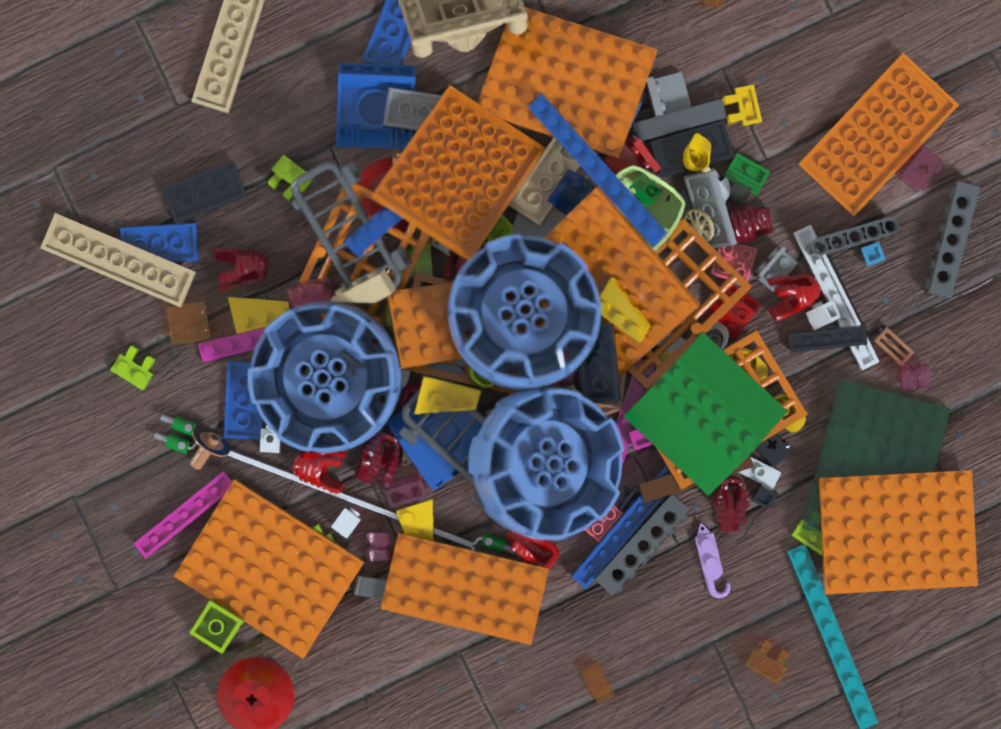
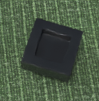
[751,483,778,510]

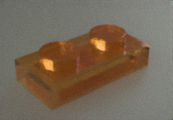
[580,661,615,705]

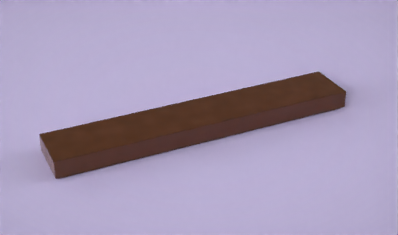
[638,455,754,503]

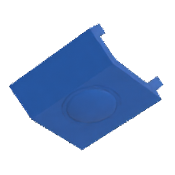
[336,63,416,150]
[387,380,482,490]

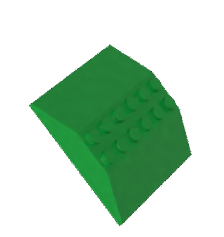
[623,332,787,496]

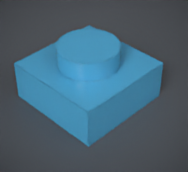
[860,242,886,267]

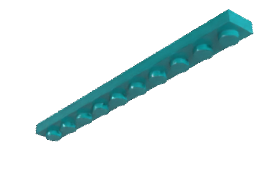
[787,544,878,729]

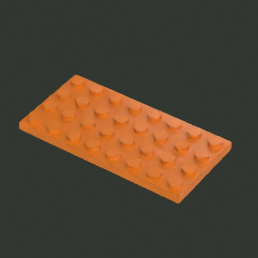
[798,53,959,217]
[387,282,545,369]
[381,533,549,645]

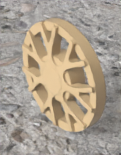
[684,208,714,242]

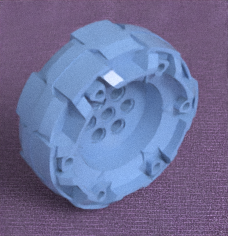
[448,234,601,390]
[248,301,402,453]
[468,387,624,540]

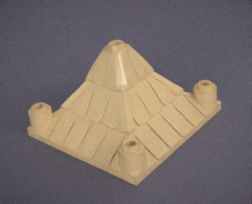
[398,0,528,58]

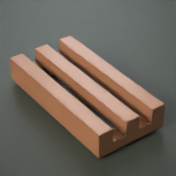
[873,327,915,367]

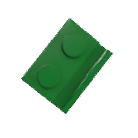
[723,153,770,196]
[629,173,663,207]

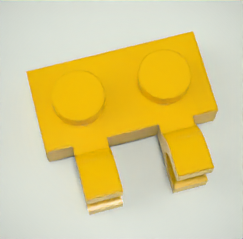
[722,85,762,127]

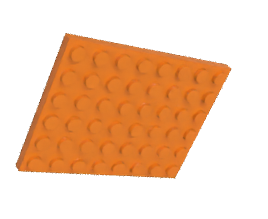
[478,7,658,159]
[372,85,546,260]
[544,187,700,377]
[819,470,978,594]
[174,479,365,659]

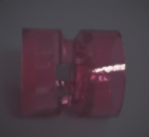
[899,363,930,390]
[366,532,391,561]

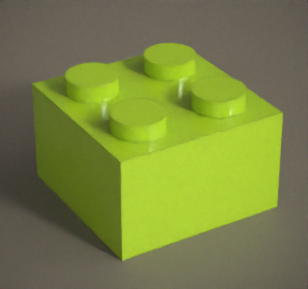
[190,599,244,654]

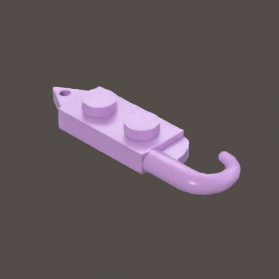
[694,523,730,598]

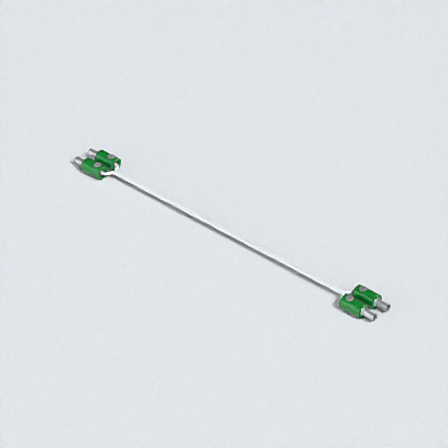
[154,414,516,555]

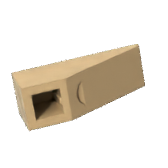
[331,269,396,303]

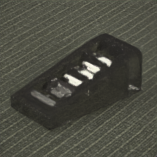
[726,183,752,206]

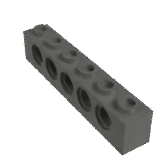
[925,181,980,299]
[595,494,689,595]

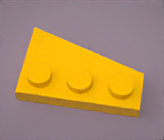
[600,277,651,343]
[228,297,290,334]
[414,376,481,414]
[396,498,434,541]

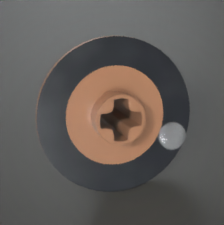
[190,427,230,470]

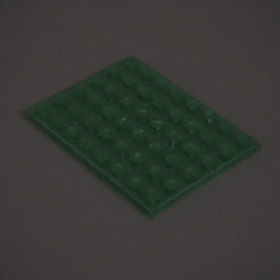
[802,379,951,533]

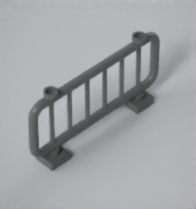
[291,161,412,289]
[398,377,535,510]

